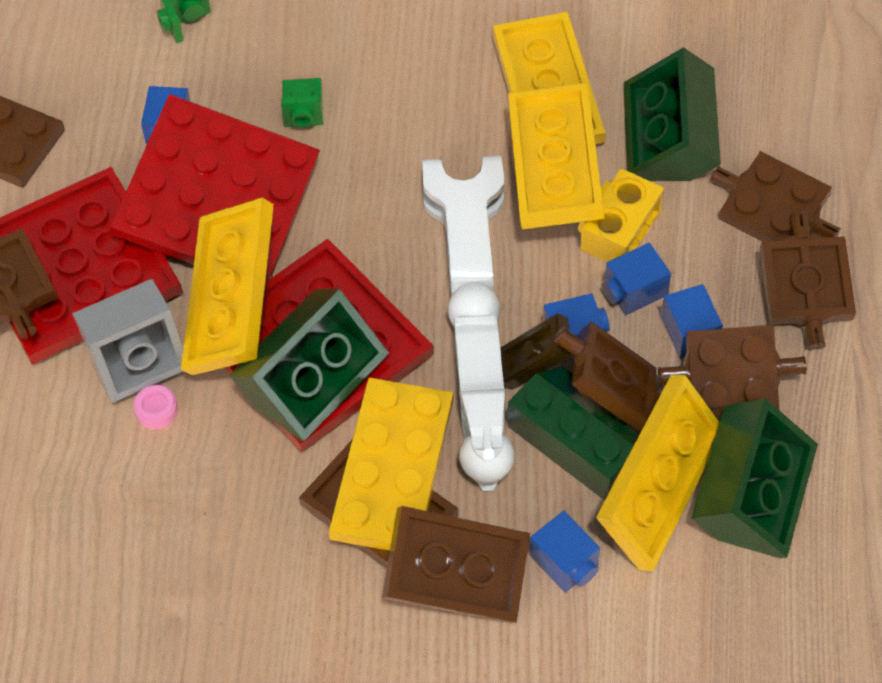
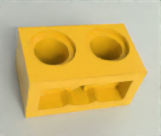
[578,168,664,262]

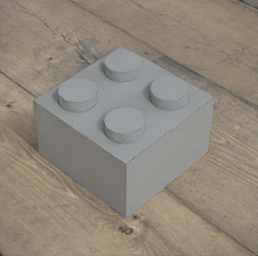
[72,279,183,403]

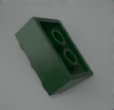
[624,47,721,181]
[229,289,389,441]
[508,366,641,501]
[691,398,818,559]

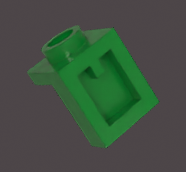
[156,0,211,43]
[281,78,323,128]

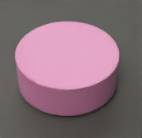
[133,385,178,429]

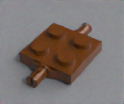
[711,151,841,241]
[760,211,856,350]
[0,228,58,339]
[553,321,660,432]
[658,324,807,416]

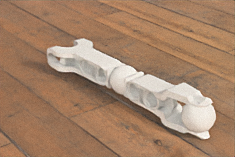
[422,155,515,491]

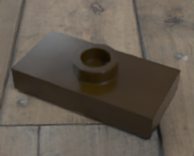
[500,313,572,390]

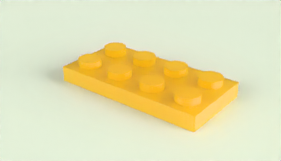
[493,12,606,144]
[508,83,605,230]
[181,198,274,376]
[596,375,720,572]
[329,378,454,551]

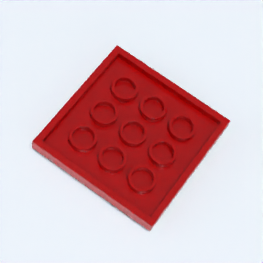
[110,94,320,282]
[0,167,183,365]
[224,238,434,452]

